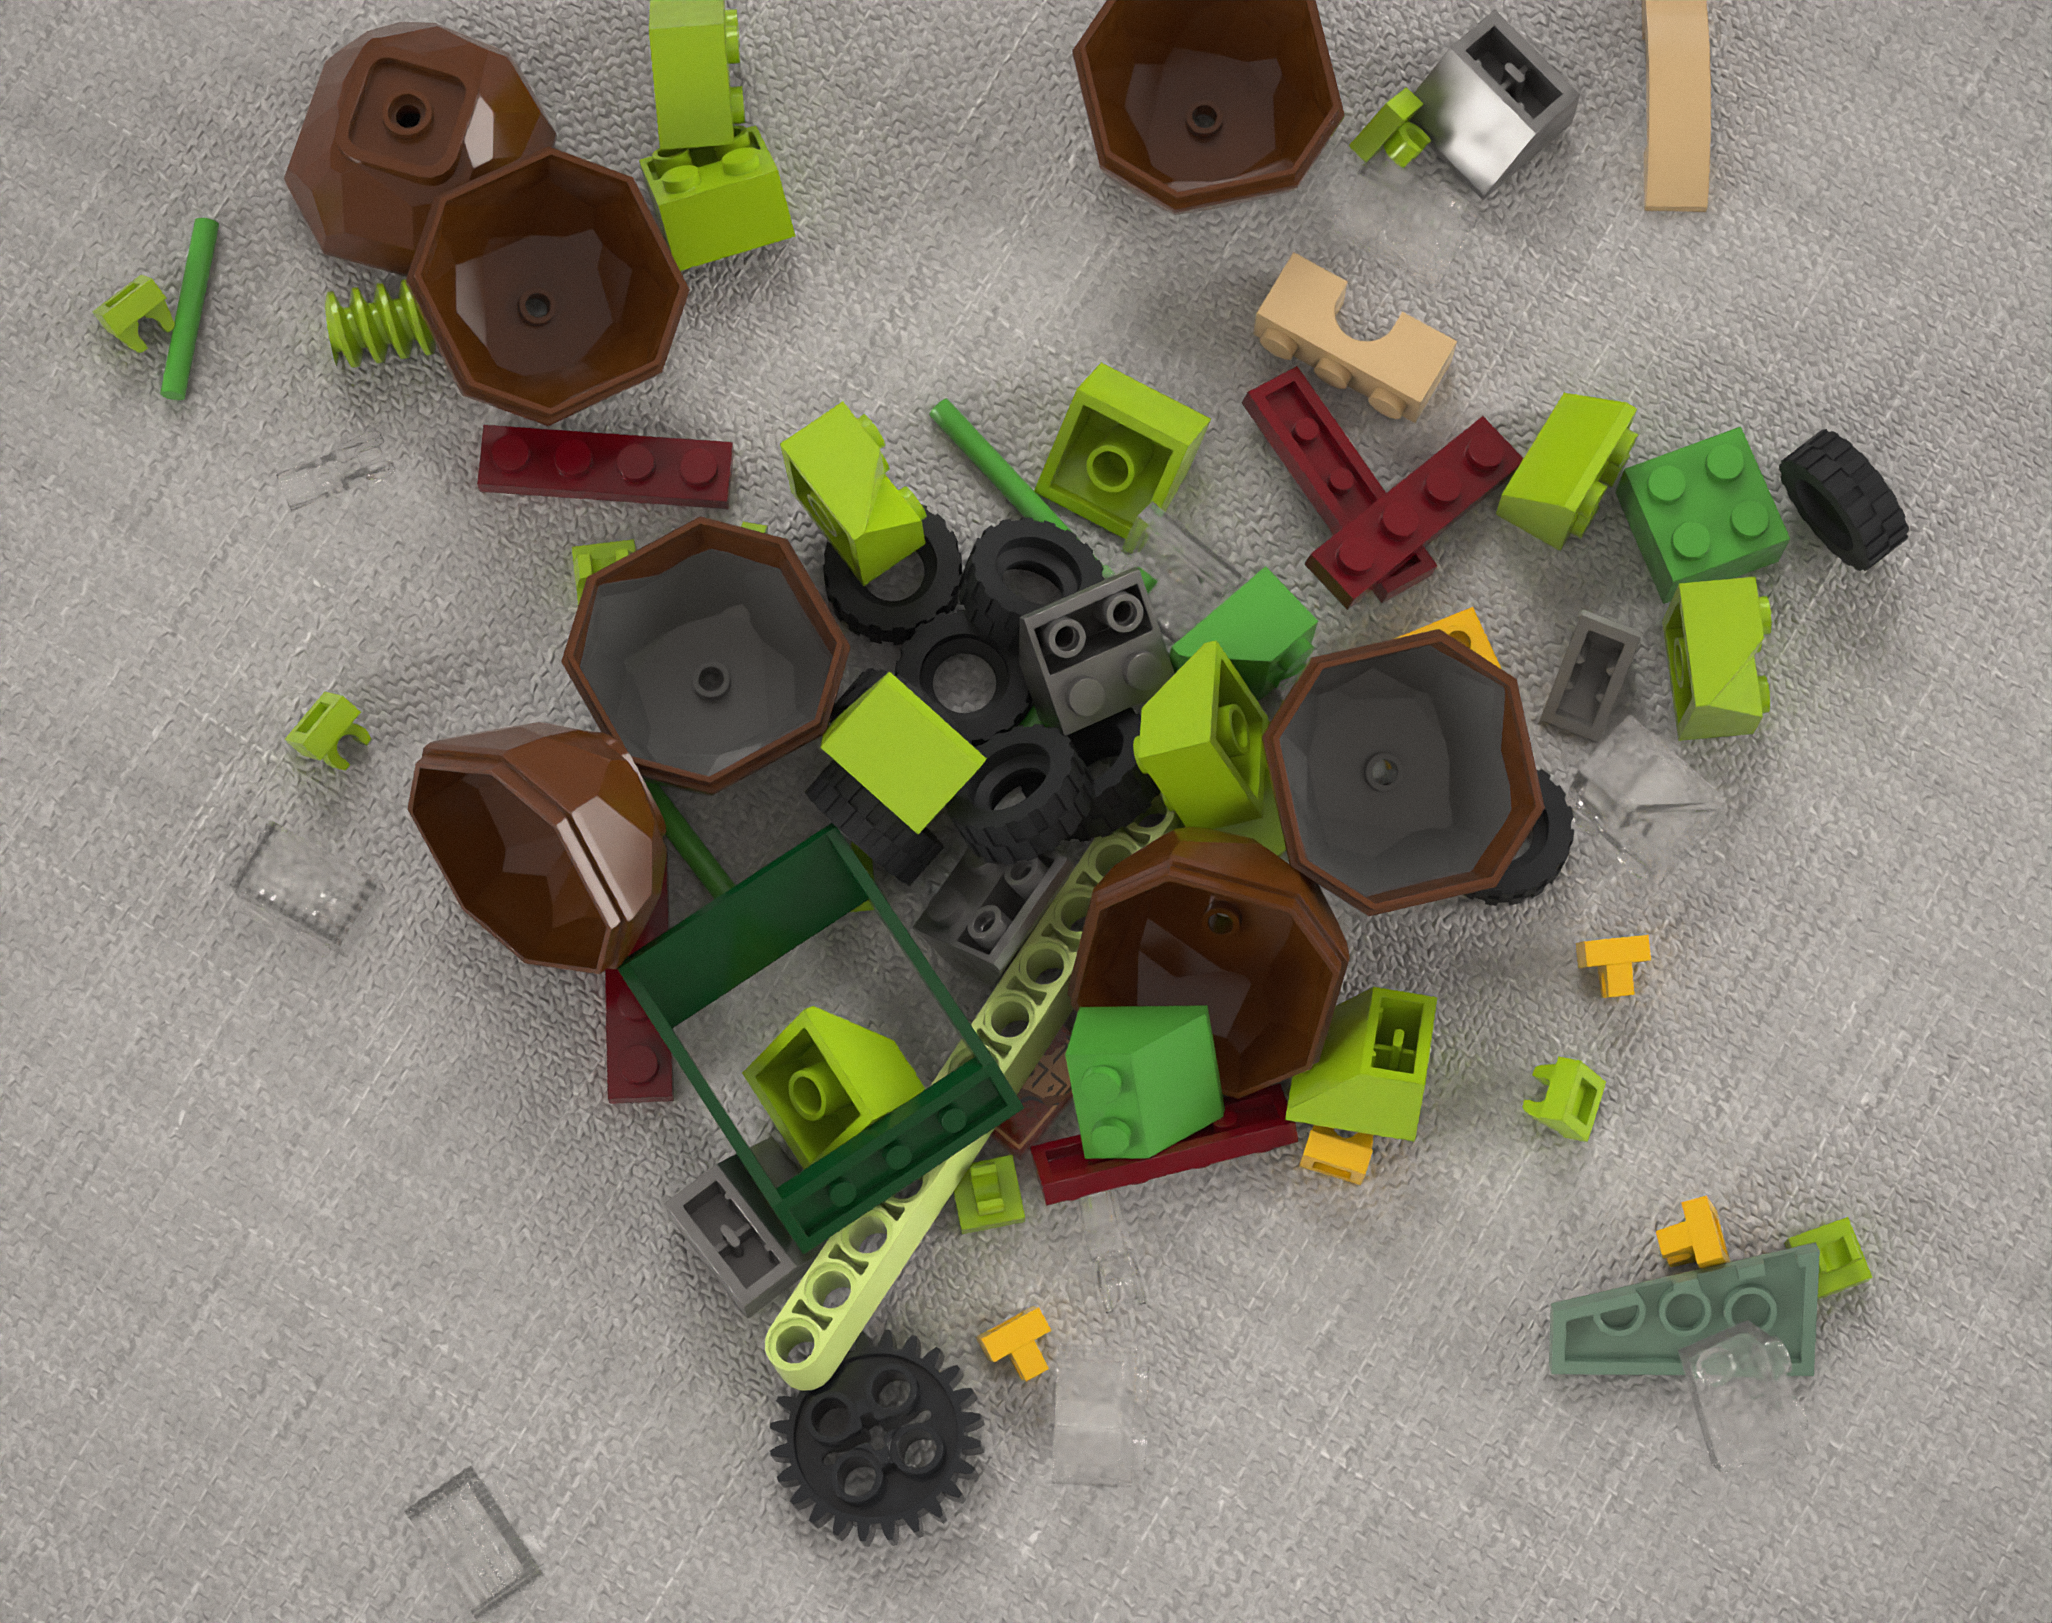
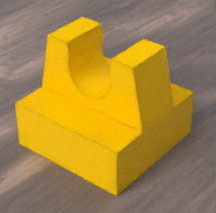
[1575,935,1651,998]
[1299,1125,1373,1185]
[1656,1195,1730,1269]
[975,1306,1051,1382]

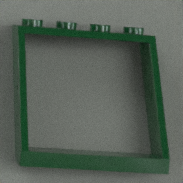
[617,823,1025,1255]

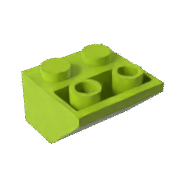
[639,125,796,271]
[1496,392,1639,551]
[1285,986,1438,1142]

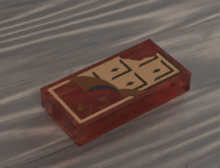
[990,1025,1074,1160]

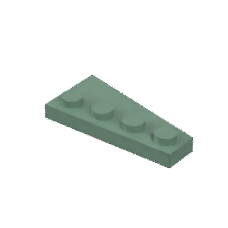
[1549,1242,1820,1376]

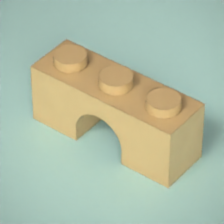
[1253,252,1457,423]

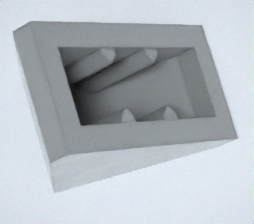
[1540,609,1643,743]

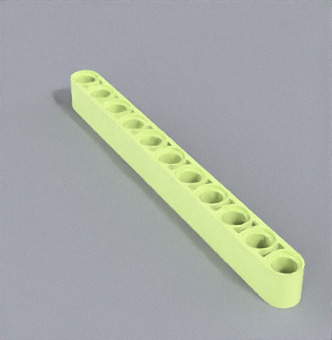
[765,793,1184,1391]

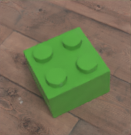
[1615,426,1790,604]

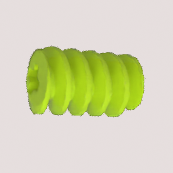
[325,279,436,368]

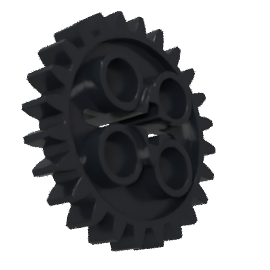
[770,1330,985,1547]

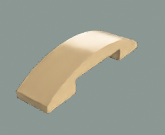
[1641,0,1711,212]

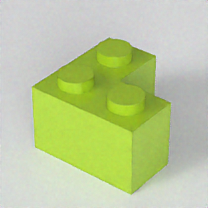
[649,0,745,150]

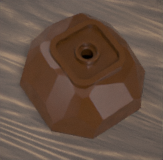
[1072,0,1345,215]
[284,22,557,277]
[405,146,690,426]
[407,722,666,974]
[1067,827,1350,1099]

